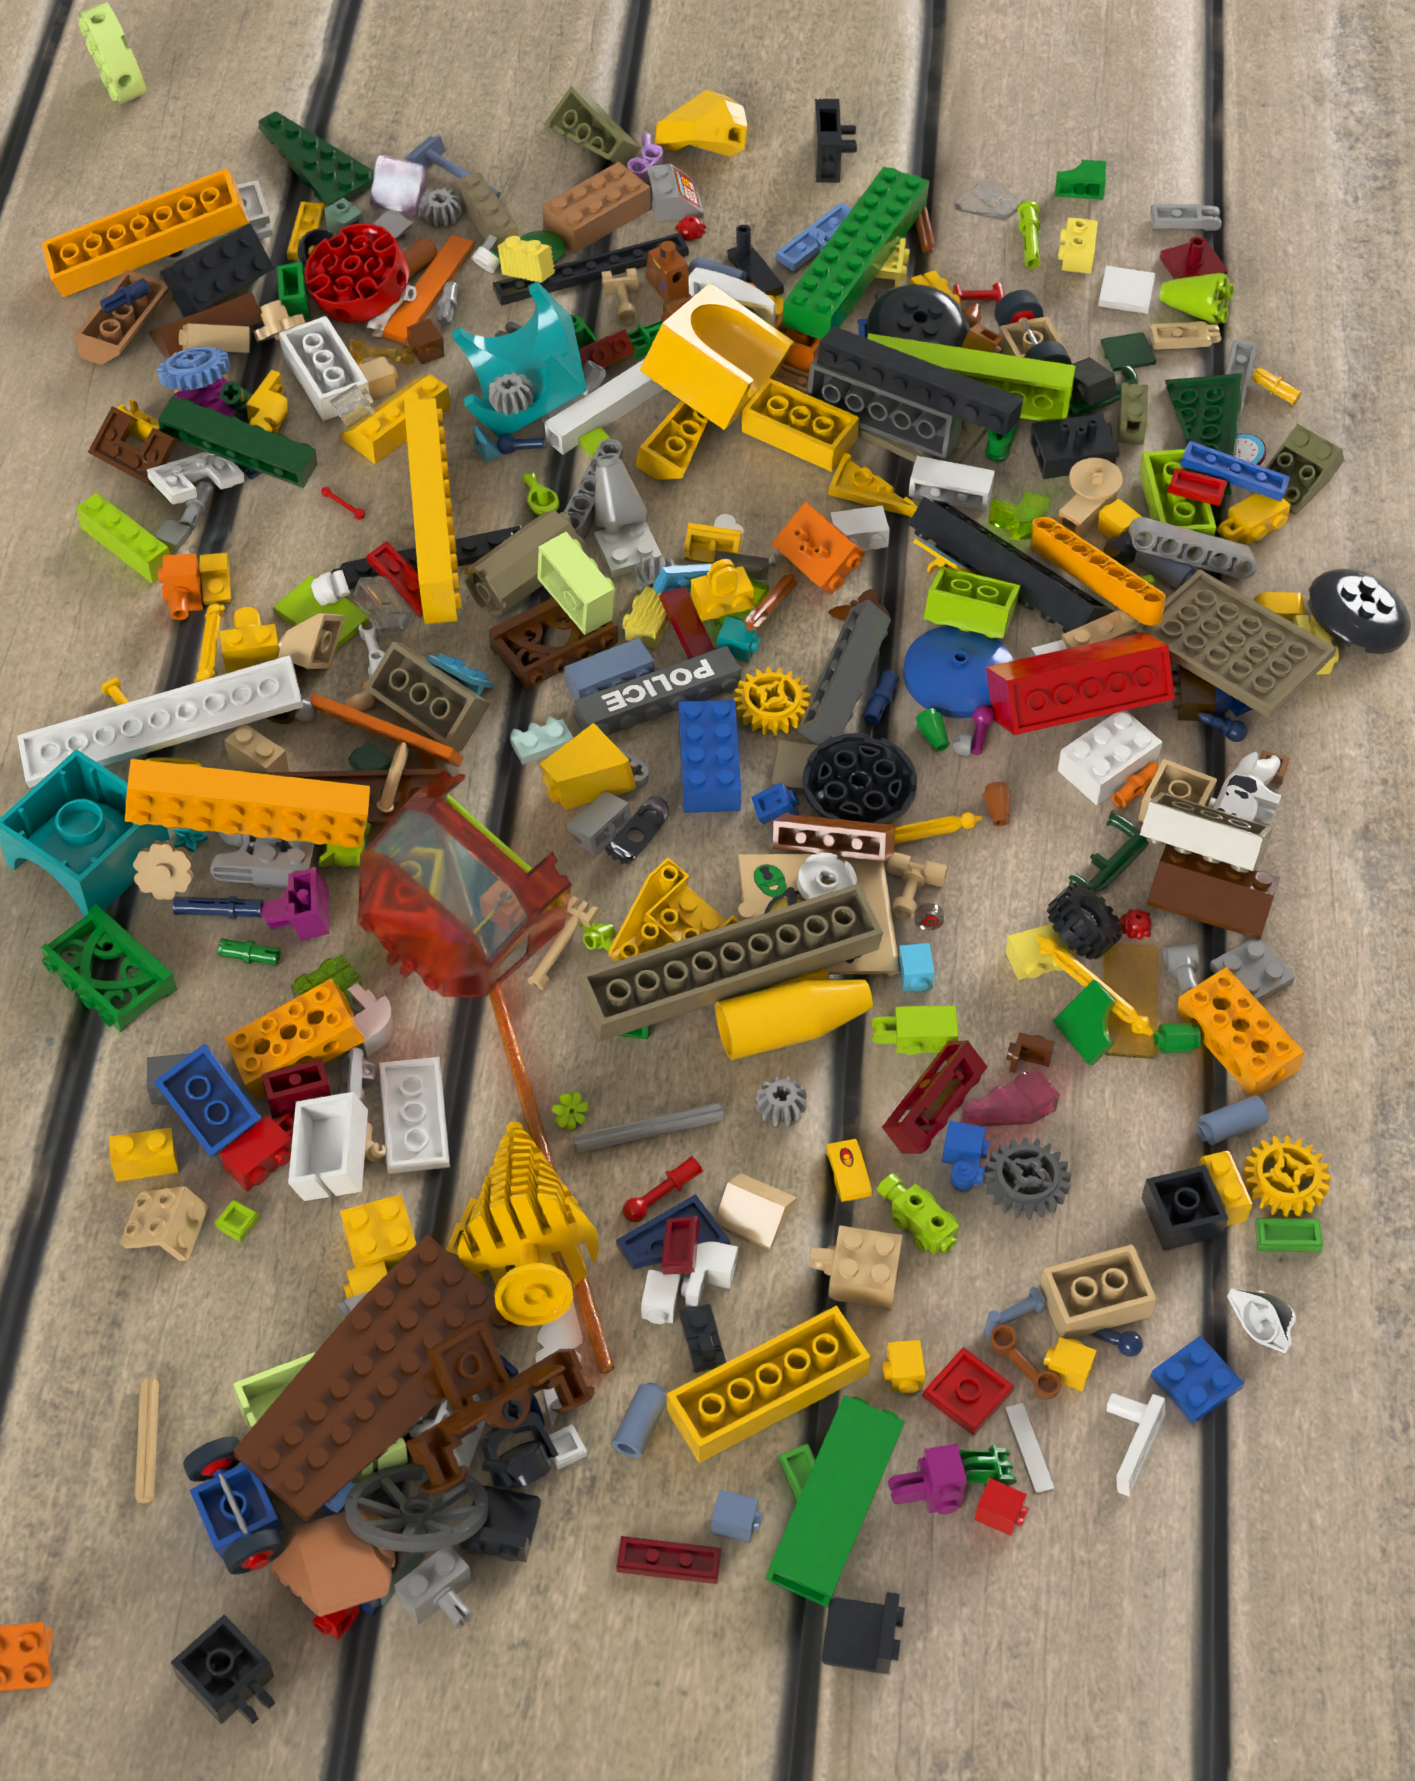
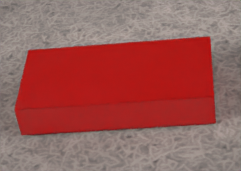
[1168,468,1228,506]

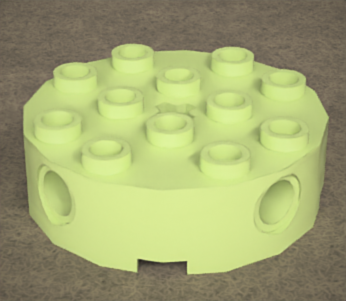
[78,2,147,104]

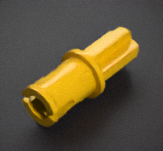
[1252,367,1302,405]

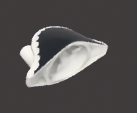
[1227,1288,1296,1353]

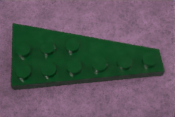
[258,111,380,208]
[1165,373,1244,495]

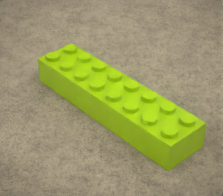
[867,334,1076,422]

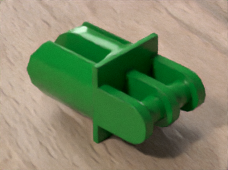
[627,320,664,359]
[959,1444,1017,1487]

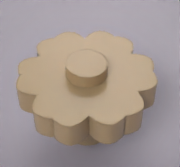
[253,300,305,342]
[133,840,193,900]

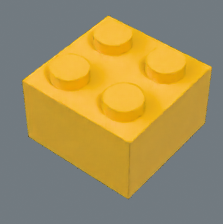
[340,1194,416,1273]

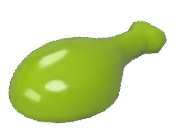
[522,472,559,516]

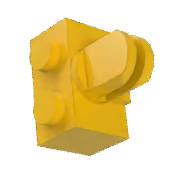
[691,559,754,621]
[220,607,280,674]

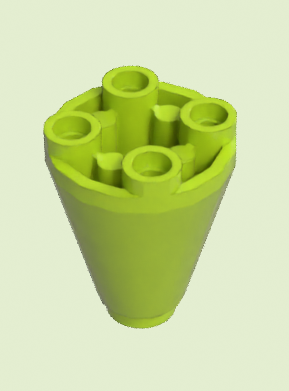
[1160,273,1234,325]

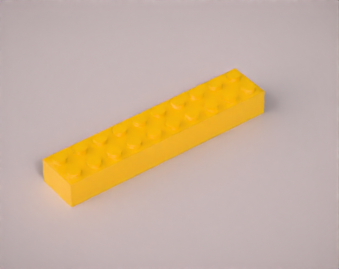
[404,398,462,624]

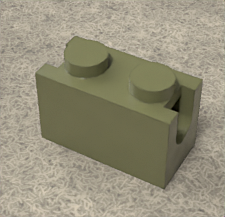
[1117,383,1148,444]

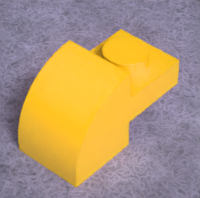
[199,552,232,605]

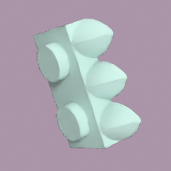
[510,716,573,765]

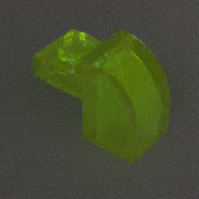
[988,491,1051,540]

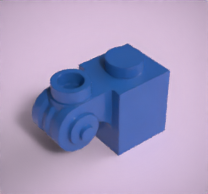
[942,1120,990,1191]

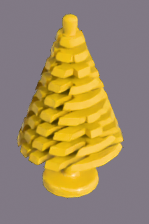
[457,1121,599,1326]

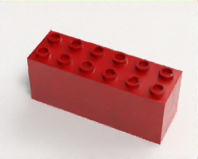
[986,632,1175,735]

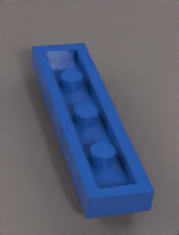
[1180,441,1290,502]

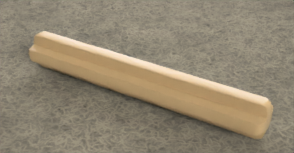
[135,1378,159,1504]

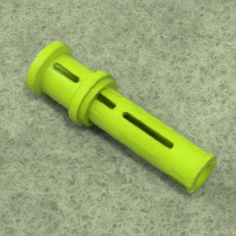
[1017,201,1041,269]

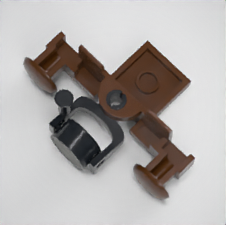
[406,1320,595,1494]

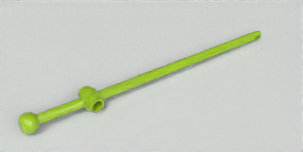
[447,794,616,951]

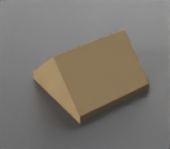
[715,1174,797,1250]

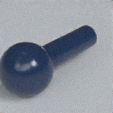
[496,435,545,454]
[1089,1328,1143,1357]

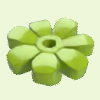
[552,1092,589,1131]

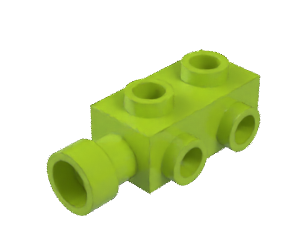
[877,1173,959,1255]

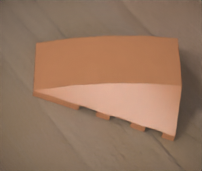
[270,1508,402,1617]

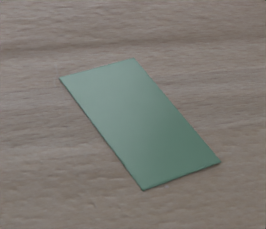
[380,1552,424,1607]

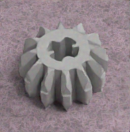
[420,187,461,228]
[489,372,533,416]
[633,555,677,594]
[756,1075,807,1128]

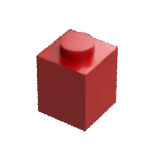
[974,1478,1029,1536]

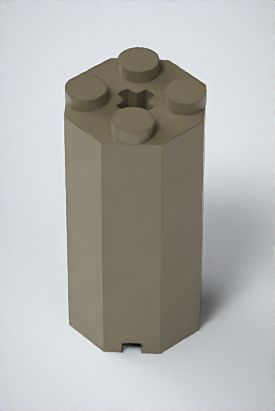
[464,510,586,616]

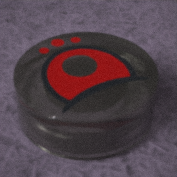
[915,903,944,930]

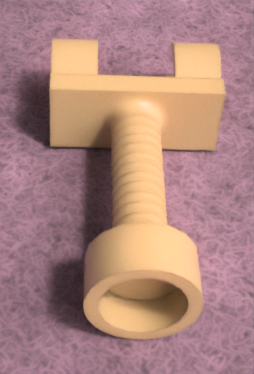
[601,268,638,325]

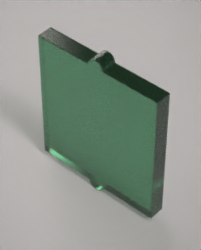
[1100,332,1156,372]

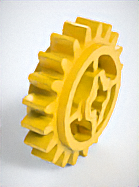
[734,667,811,736]
[1242,1135,1331,1218]

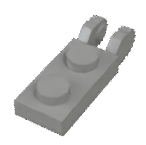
[1150,204,1221,231]

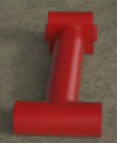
[952,283,1005,305]

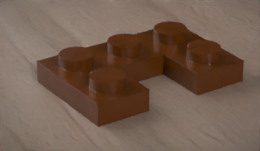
[88,406,178,488]

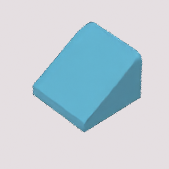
[473,426,502,462]

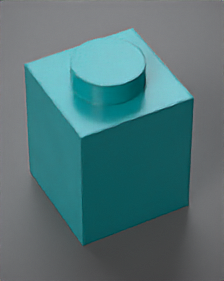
[717,616,761,663]

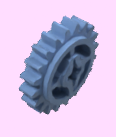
[157,346,231,391]

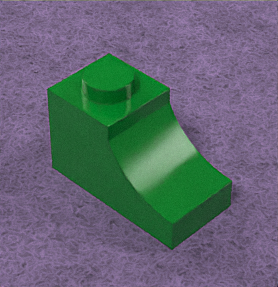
[1054,160,1106,200]

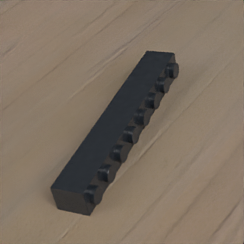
[817,326,1024,436]

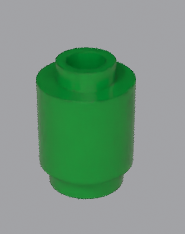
[1154,1022,1201,1054]

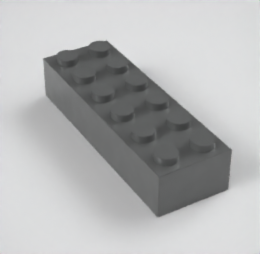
[807,356,963,460]

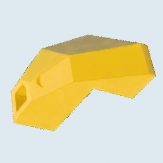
[654,89,747,158]

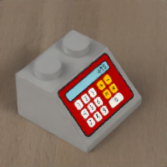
[647,164,704,222]

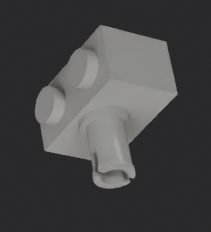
[394,1546,473,1628]

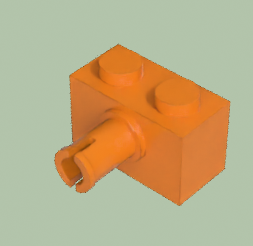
[158,553,203,620]

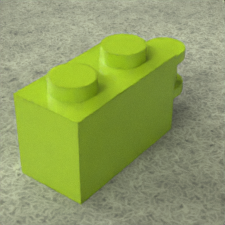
[871,1005,959,1055]

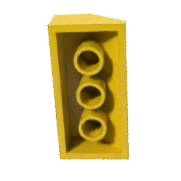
[339,374,450,464]

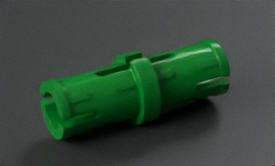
[218,938,281,966]

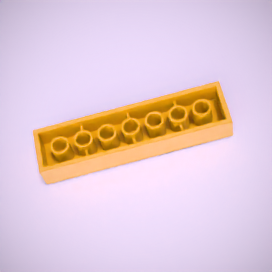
[41,168,249,298]
[125,759,370,848]

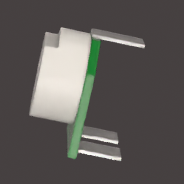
[472,234,501,273]

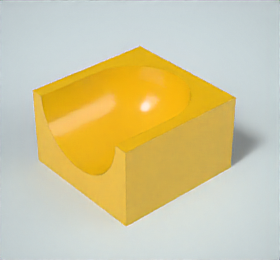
[639,283,794,430]

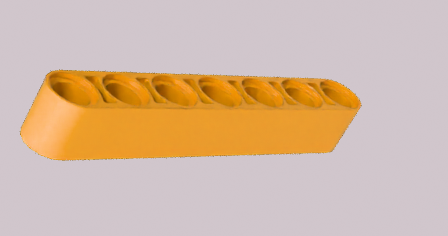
[1031,517,1165,626]

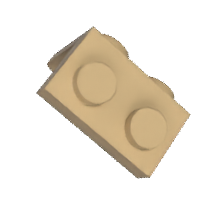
[120,1186,209,1261]

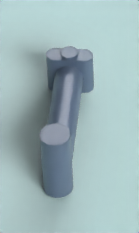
[984,1287,1046,1338]

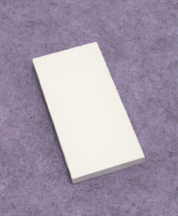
[379,1057,450,1174]

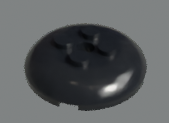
[867,284,969,348]
[1308,569,1411,654]
[802,733,917,825]

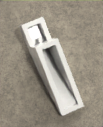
[688,268,776,328]

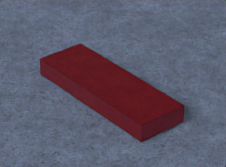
[659,587,715,659]
[616,1536,721,1584]

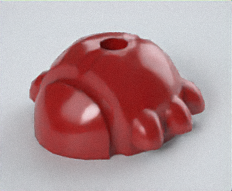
[675,216,706,241]
[1118,909,1152,940]

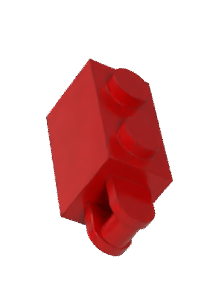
[220,1113,294,1191]

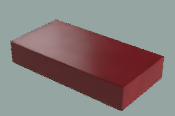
[661,1216,700,1275]

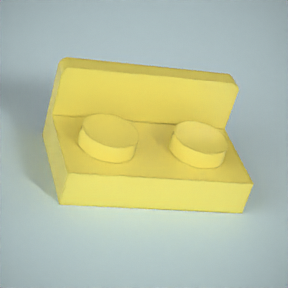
[875,238,910,288]

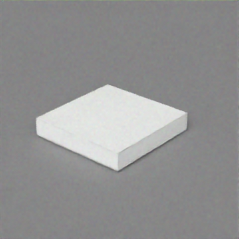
[1098,265,1155,314]

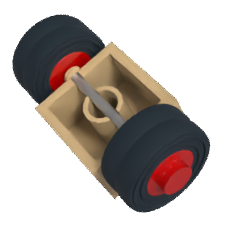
[994,290,1072,365]

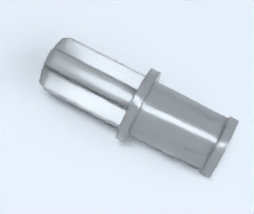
[437,282,460,327]
[179,481,212,531]

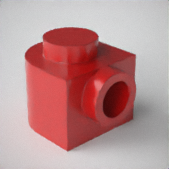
[312,1605,360,1640]

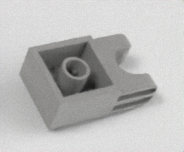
[210,832,322,889]

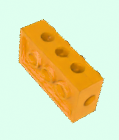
[1177,967,1304,1096]
[224,978,366,1100]

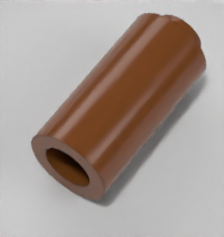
[404,237,437,281]

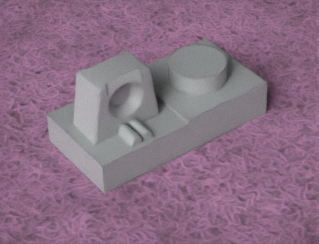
[338,1047,376,1102]

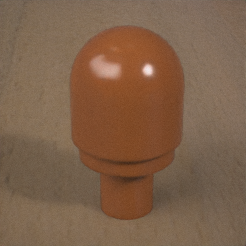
[964,303,982,330]

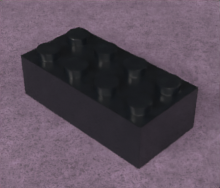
[159,223,275,318]

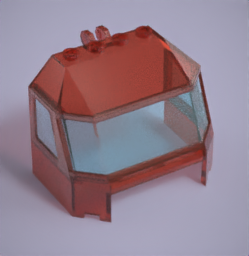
[358,771,572,997]

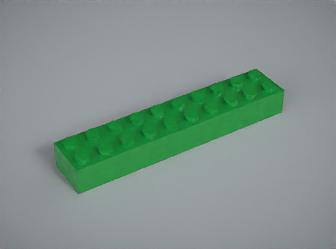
[782,166,929,339]

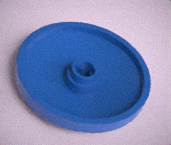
[903,626,1013,718]

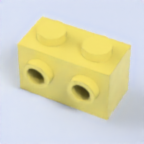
[1058,218,1098,274]

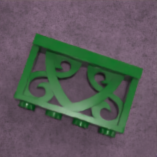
[41,904,177,1032]

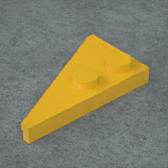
[828,453,917,517]

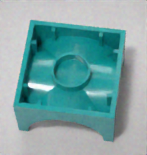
[452,282,587,438]

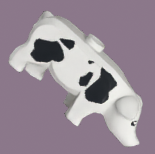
[1207,752,1282,825]

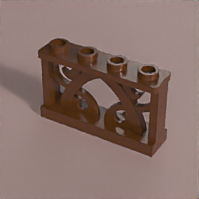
[489,598,618,689]

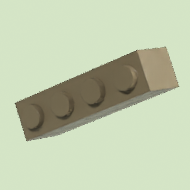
[457,172,519,255]

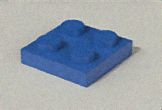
[1150,1336,1244,1424]

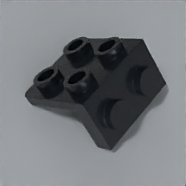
[460,1485,541,1563]
[821,1592,905,1675]

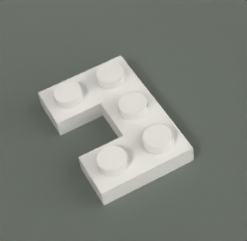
[147,452,244,505]

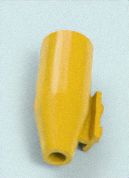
[715,968,873,1061]

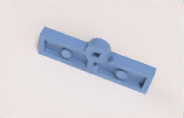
[775,202,852,272]

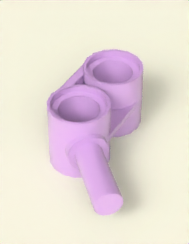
[627,133,663,184]

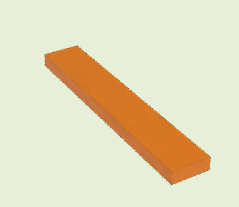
[383,234,474,345]
[309,693,464,767]

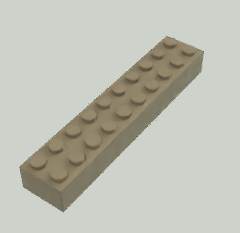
[578,883,883,1041]

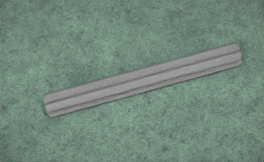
[573,1103,724,1153]

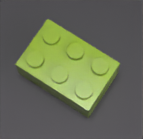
[924,566,1021,639]

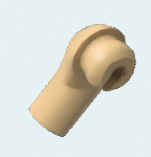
[345,680,375,712]
[364,1123,386,1163]

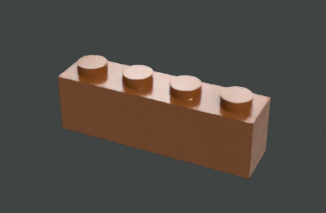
[772,814,895,861]

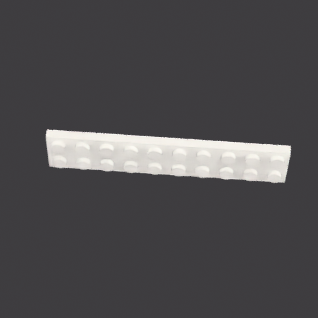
[17,655,303,788]

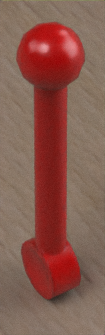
[321,487,365,520]

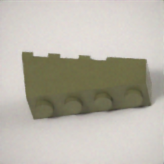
[544,86,641,167]

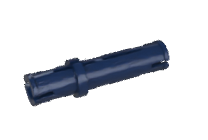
[173,896,264,919]

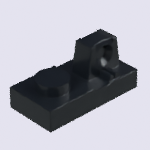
[679,1304,726,1373]

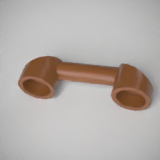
[990,1325,1061,1400]

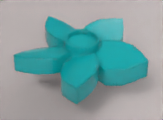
[174,828,208,853]

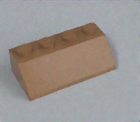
[74,269,169,365]

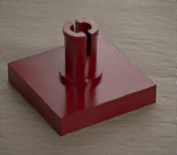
[1159,236,1228,279]

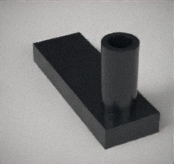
[727,225,784,297]

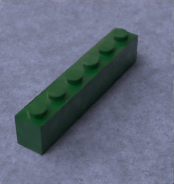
[158,396,318,488]

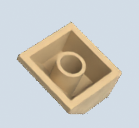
[278,613,345,669]

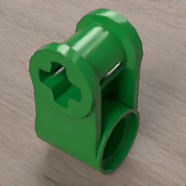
[986,424,1017,462]

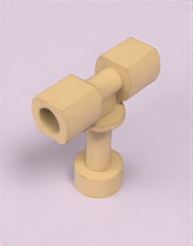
[886,852,948,920]

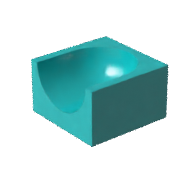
[0,749,170,917]

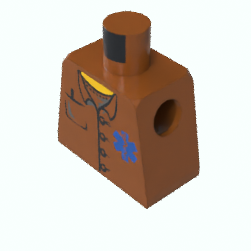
[645,241,689,306]

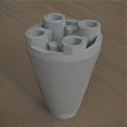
[594,453,647,532]

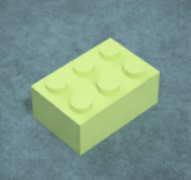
[537,532,615,635]

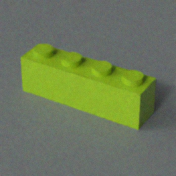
[76,492,170,584]

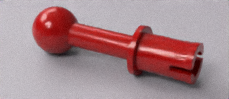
[622,1156,703,1222]

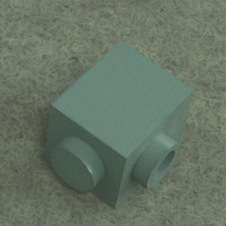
[324,198,364,235]

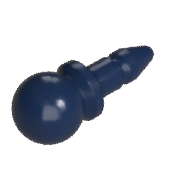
[1198,713,1248,742]

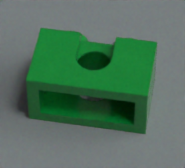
[277,262,311,320]

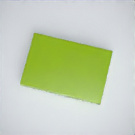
[273,575,371,653]

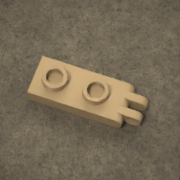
[1149,321,1221,350]

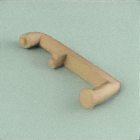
[377,742,409,812]

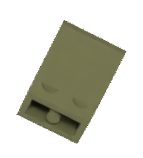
[1266,423,1344,514]

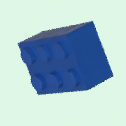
[154,1044,263,1157]

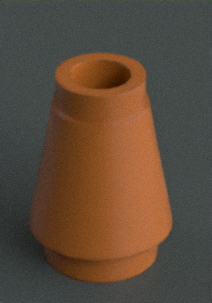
[983,782,1011,826]

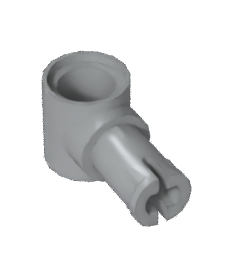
[1163,943,1199,995]

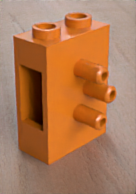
[771,502,866,595]

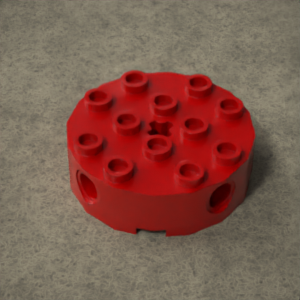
[304,223,410,323]

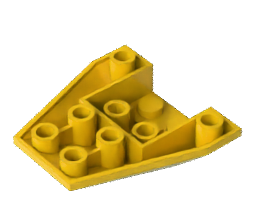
[607,857,740,962]

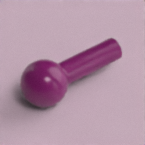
[971,705,995,755]

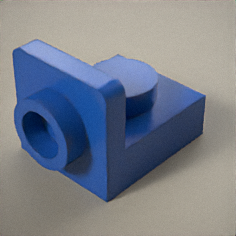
[751,782,800,824]

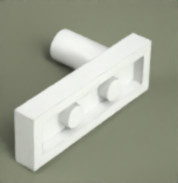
[1106,1393,1166,1497]

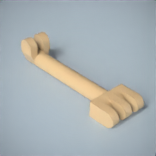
[528,896,600,991]

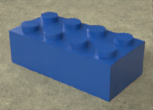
[679,700,741,813]

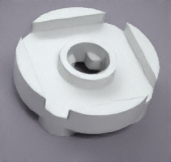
[797,853,857,900]

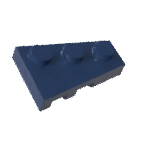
[616,1194,730,1269]

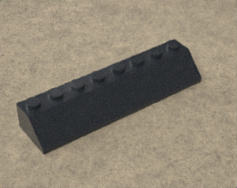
[908,496,1114,633]

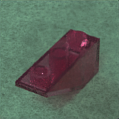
[960,1068,1060,1127]

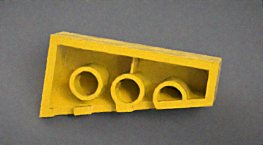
[635,400,709,480]

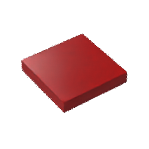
[922,1347,1014,1436]

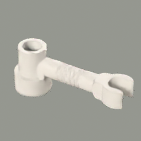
[367,285,417,337]
[359,622,385,679]

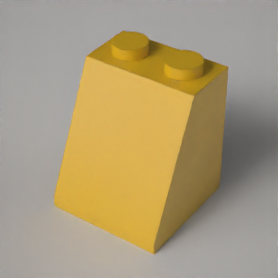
[540,723,636,810]

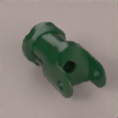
[220,381,252,415]

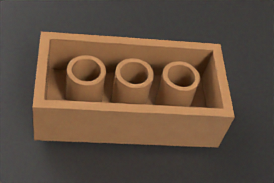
[542,162,651,254]

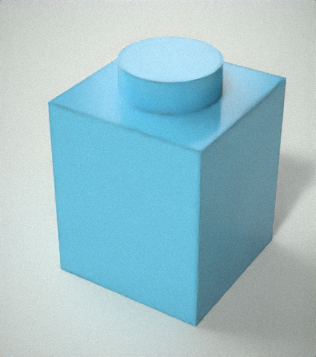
[898,943,934,992]

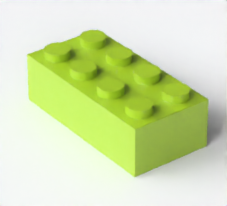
[1139,449,1216,550]

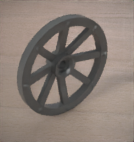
[345,1464,488,1552]

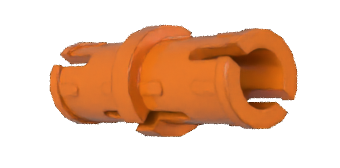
[1111,762,1159,808]

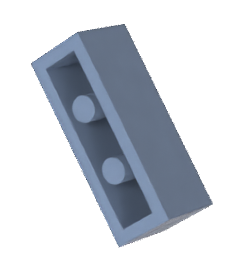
[564,638,654,700]

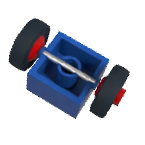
[183,1436,285,1575]

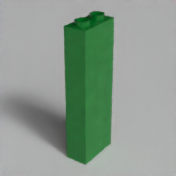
[765,1395,905,1607]

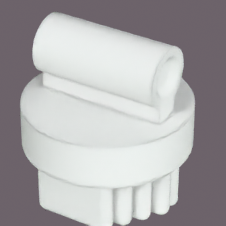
[311,570,350,606]

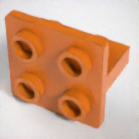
[0,1622,54,1691]

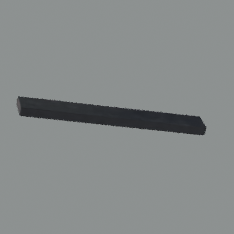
[493,233,689,306]

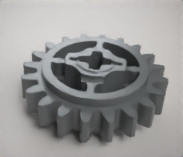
[983,1137,1071,1220]

